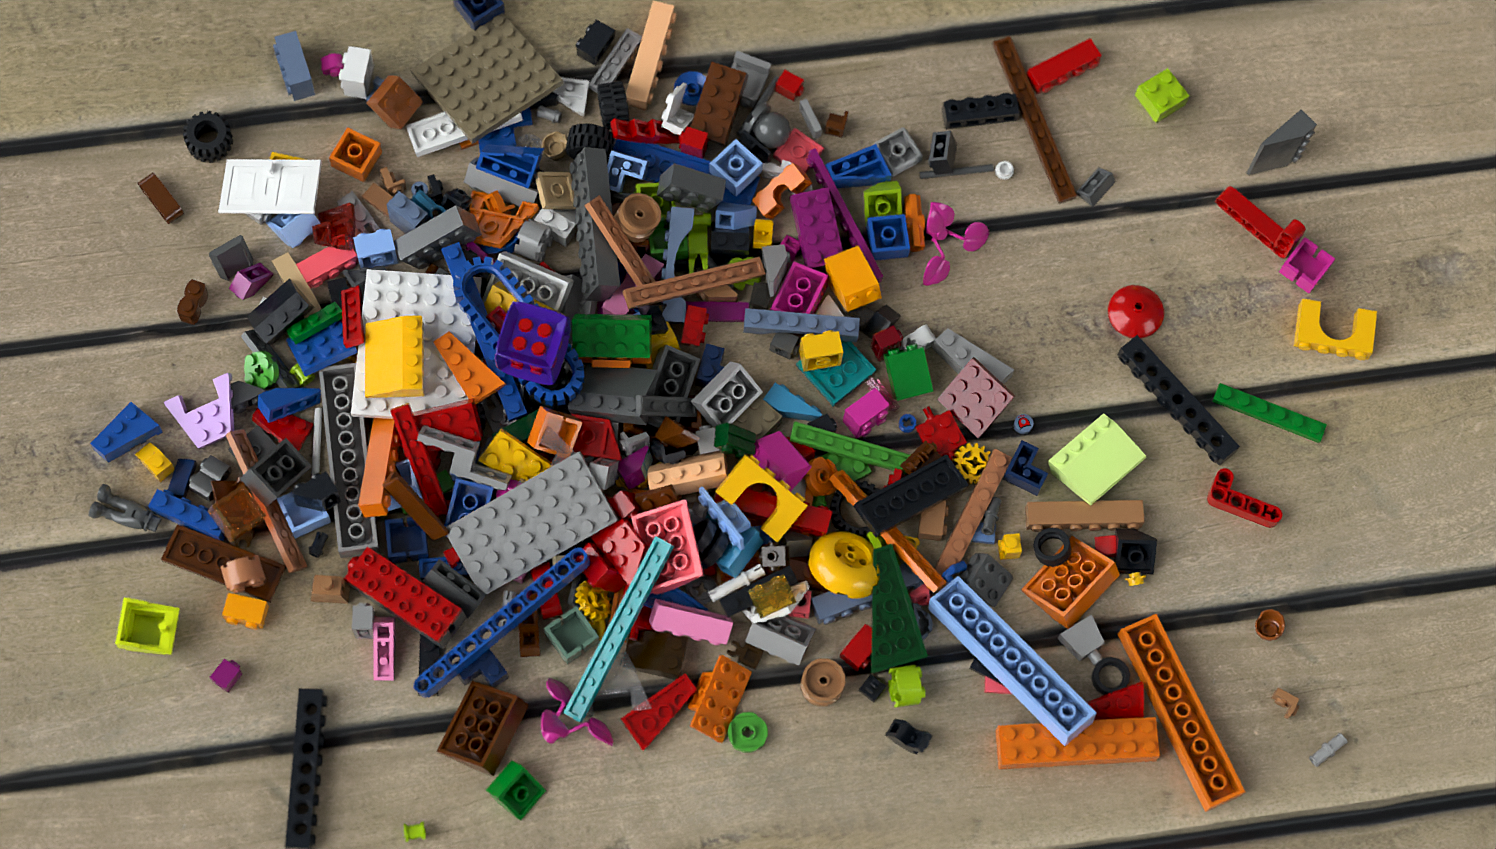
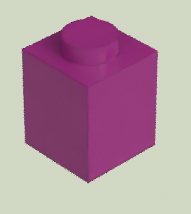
[209,658,242,693]

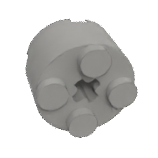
[514,219,554,262]

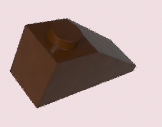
[655,416,700,449]

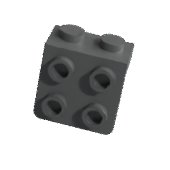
[959,553,1013,607]

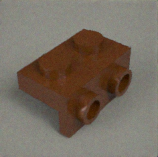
[635,484,682,513]

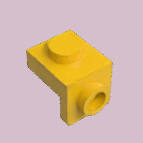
[753,219,773,249]

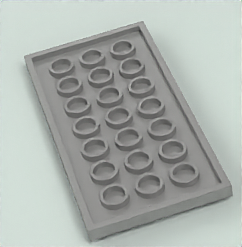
[446,451,618,594]

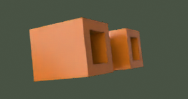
[752,163,812,220]

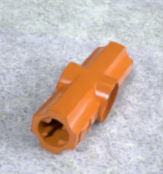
[904,194,925,252]

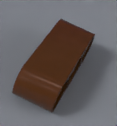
[137,172,184,224]

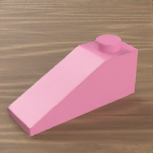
[373,617,395,680]

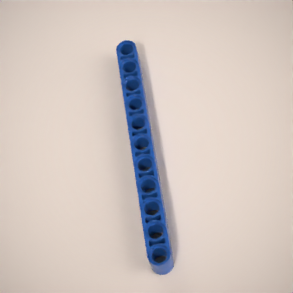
[414,548,590,698]

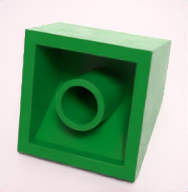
[485,760,546,821]

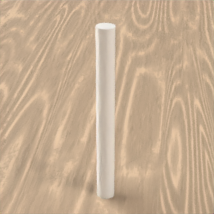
[311,408,323,477]

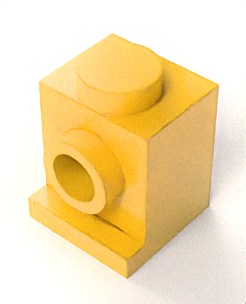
[997,533,1022,560]

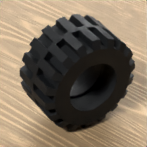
[597,81,630,130]
[183,111,233,163]
[566,123,615,162]

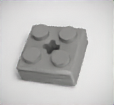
[873,127,923,177]

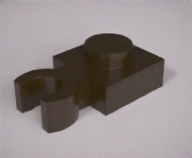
[727,640,764,670]

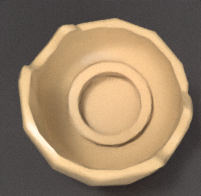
[541,131,568,160]

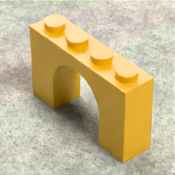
[1294,299,1377,360]
[715,455,807,542]

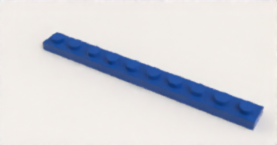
[441,242,527,422]

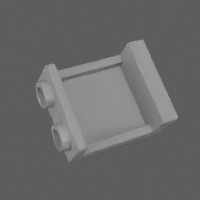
[731,51,771,108]

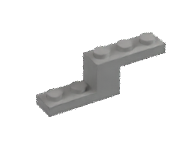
[417,425,512,491]

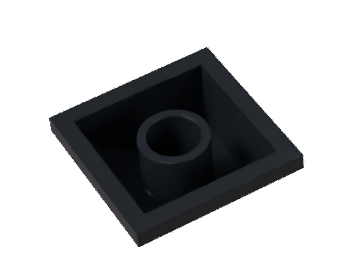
[1114,528,1157,574]

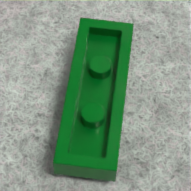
[286,302,342,345]

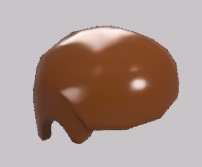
[1255,609,1285,641]

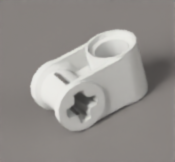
[900,324,936,350]

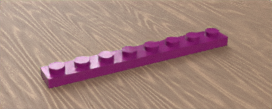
[807,148,883,283]

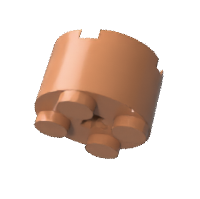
[220,555,266,594]

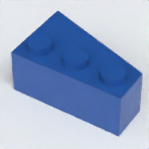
[476,144,544,189]
[90,402,163,463]

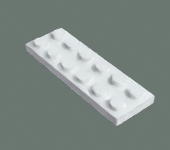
[406,112,523,157]

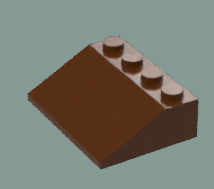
[437,681,529,777]

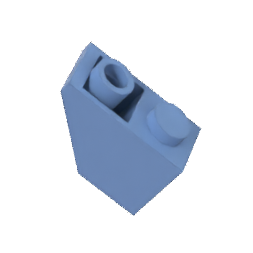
[715,202,757,230]

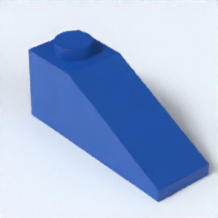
[257,388,321,423]

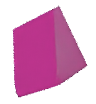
[780,235,801,262]

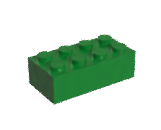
[572,314,652,358]

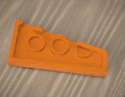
[433,332,506,404]

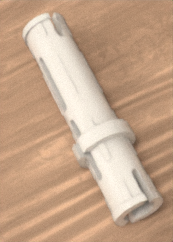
[708,563,766,603]

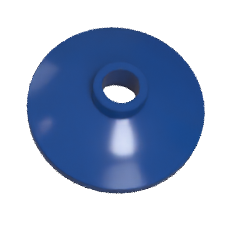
[674,71,706,106]

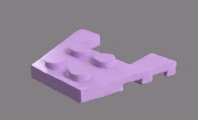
[164,373,234,449]

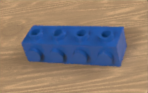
[148,489,231,541]

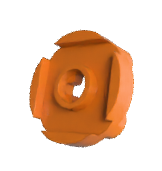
[803,457,838,496]

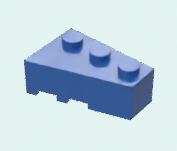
[825,144,892,188]

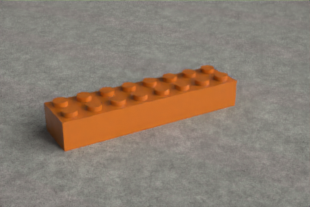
[995,717,1160,769]

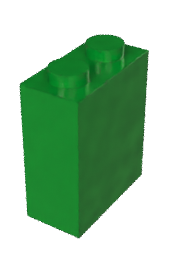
[883,343,933,401]

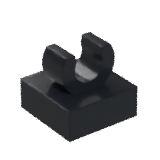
[858,674,886,703]

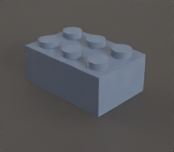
[273,31,315,101]

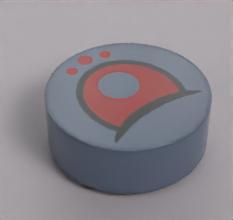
[1014,414,1033,434]

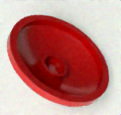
[1108,285,1164,339]

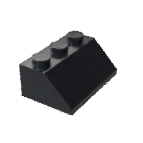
[247,278,315,345]

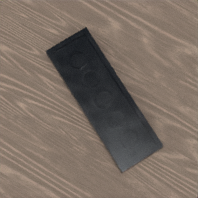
[854,455,969,538]

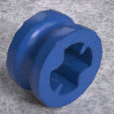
[899,414,916,433]

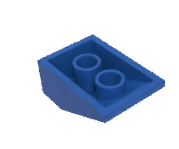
[444,478,497,536]

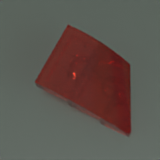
[312,202,355,251]

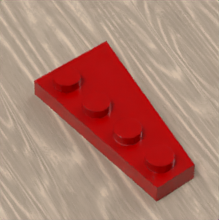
[620,673,697,752]

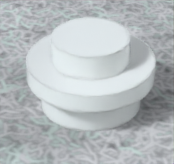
[995,161,1014,179]

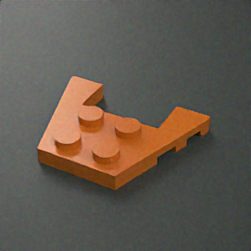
[469,191,539,249]

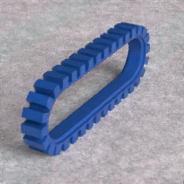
[453,256,585,406]

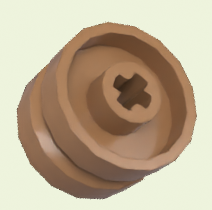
[614,193,661,243]
[801,658,845,707]

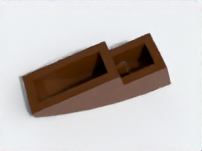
[518,594,540,657]

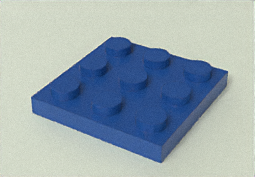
[286,320,358,377]

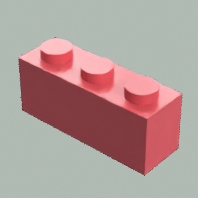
[296,238,359,289]

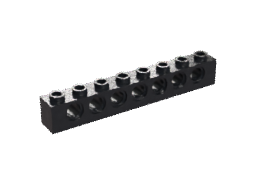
[1117,335,1240,466]
[285,688,328,849]

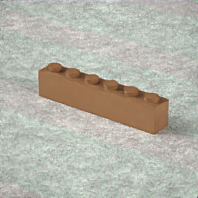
[1025,500,1144,532]

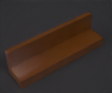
[382,470,449,540]

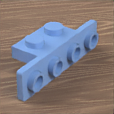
[698,486,751,551]

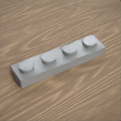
[589,28,642,93]

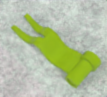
[689,212,711,274]

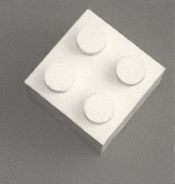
[339,46,374,99]

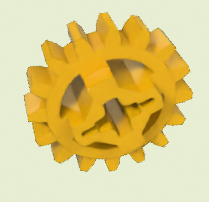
[952,443,991,485]
[574,580,612,622]

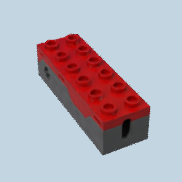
[344,547,467,650]

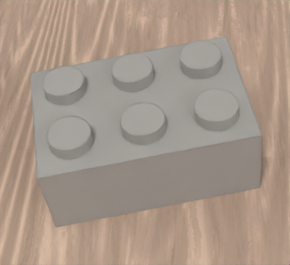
[691,361,763,428]

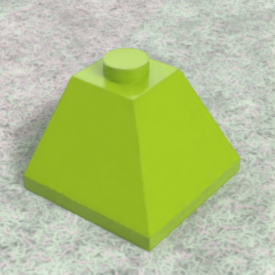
[864,181,902,227]

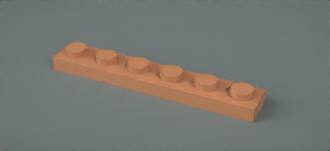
[584,195,656,286]

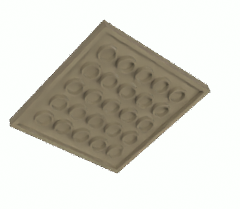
[411,13,564,144]

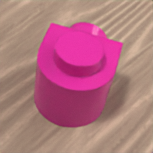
[321,53,344,77]

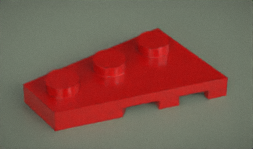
[252,408,313,452]
[1086,681,1144,720]

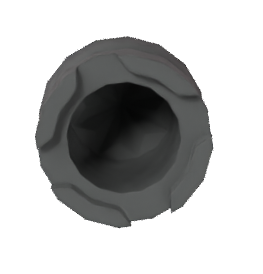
[743,102,790,148]

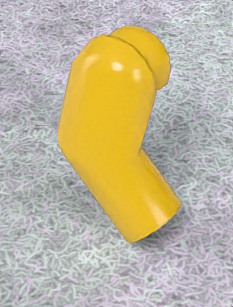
[586,615,606,640]

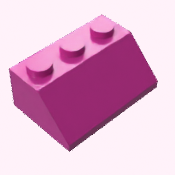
[770,262,829,314]
[748,431,812,492]

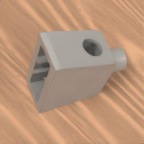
[1058,615,1105,665]

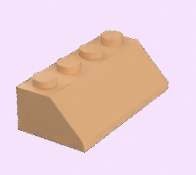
[647,451,729,495]

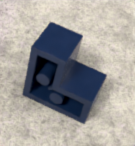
[696,343,725,388]
[1003,440,1048,496]
[452,649,509,688]

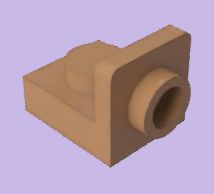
[380,167,407,195]
[1271,687,1300,719]

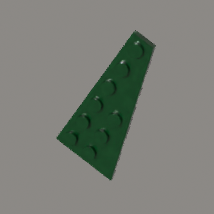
[871,544,928,674]

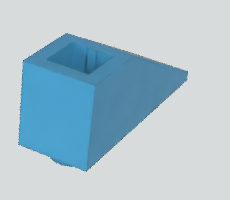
[763,382,822,421]

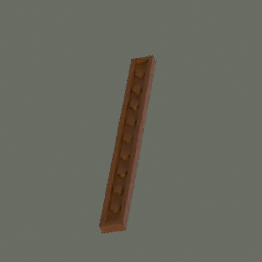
[992,36,1077,204]

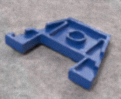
[478,107,540,170]

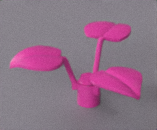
[923,202,989,286]
[541,678,613,746]

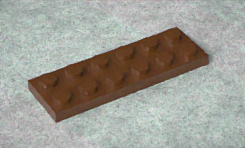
[161,524,286,603]

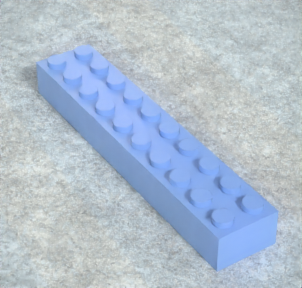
[928,576,1096,746]

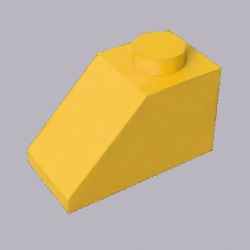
[135,442,175,483]

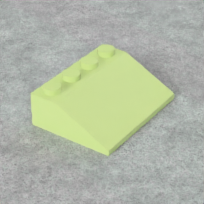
[1048,413,1146,505]

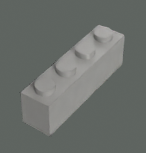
[464,157,540,207]

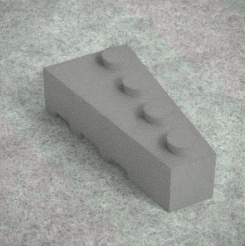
[932,329,1014,384]

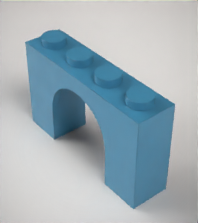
[692,511,764,578]

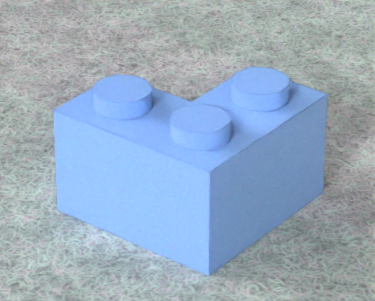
[607,151,650,192]

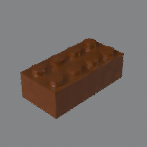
[691,62,749,146]

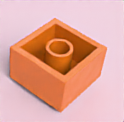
[329,127,382,182]

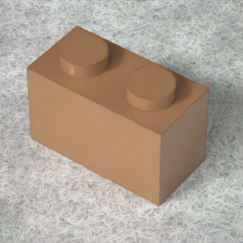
[918,500,949,541]

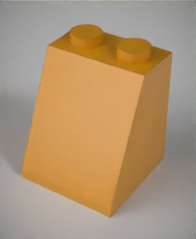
[824,246,882,312]

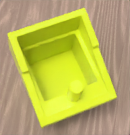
[115,597,180,655]

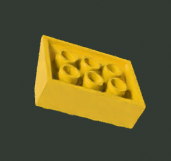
[365,316,424,398]

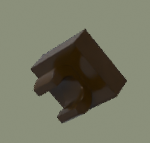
[232,526,256,548]

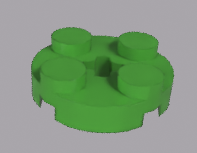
[244,351,279,389]
[728,712,768,753]

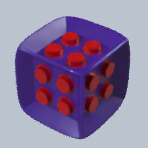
[495,302,571,385]

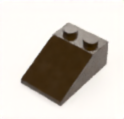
[621,630,688,680]

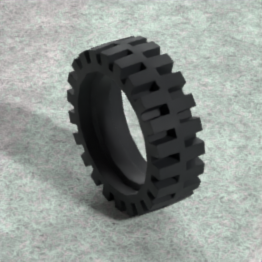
[830,480,880,539]

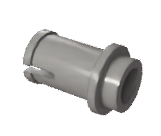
[537,106,562,124]

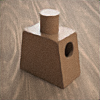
[311,575,350,604]

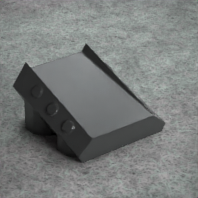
[209,235,254,281]

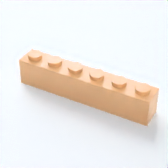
[626,0,677,110]

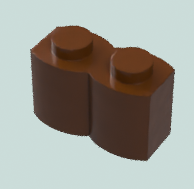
[177,279,208,325]

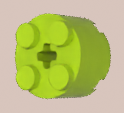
[888,665,926,708]

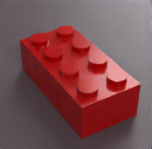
[400,398,484,458]

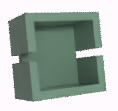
[544,606,600,665]

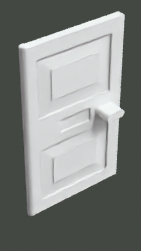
[218,159,322,214]

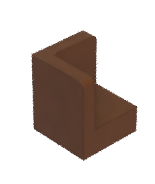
[824,111,849,138]

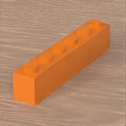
[358,418,401,518]

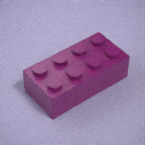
[789,187,843,269]

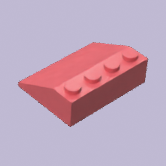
[631,499,704,595]

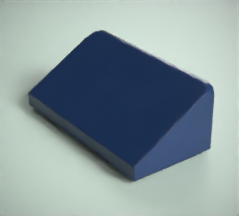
[168,458,197,499]

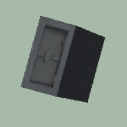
[291,471,341,512]

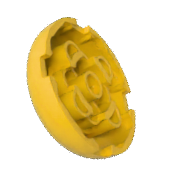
[808,531,880,599]

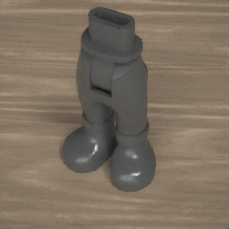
[89,484,161,532]

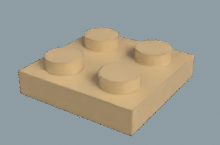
[534,172,576,209]

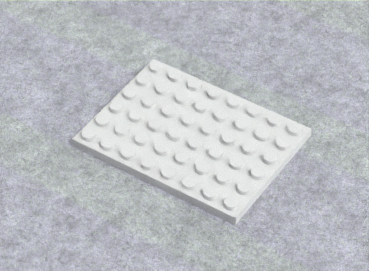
[351,269,482,419]

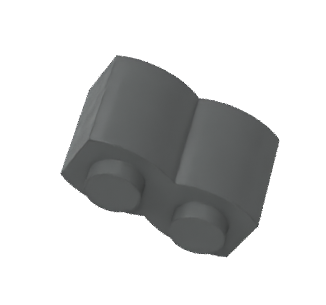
[189,455,232,502]

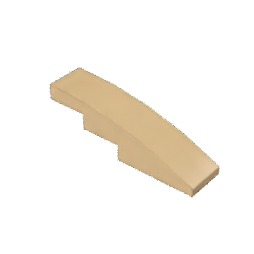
[271,252,322,318]

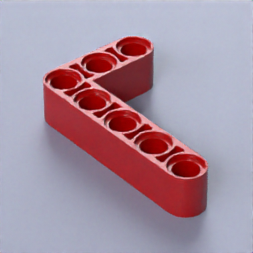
[1215,186,1306,258]

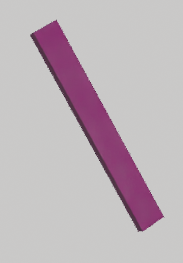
[597,301,749,322]

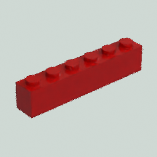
[714,487,832,537]

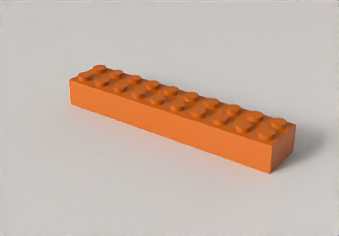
[1117,614,1245,812]

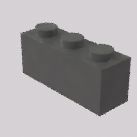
[422,559,487,619]

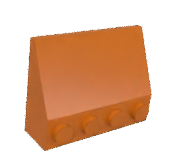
[1021,536,1120,629]

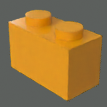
[222,593,269,630]

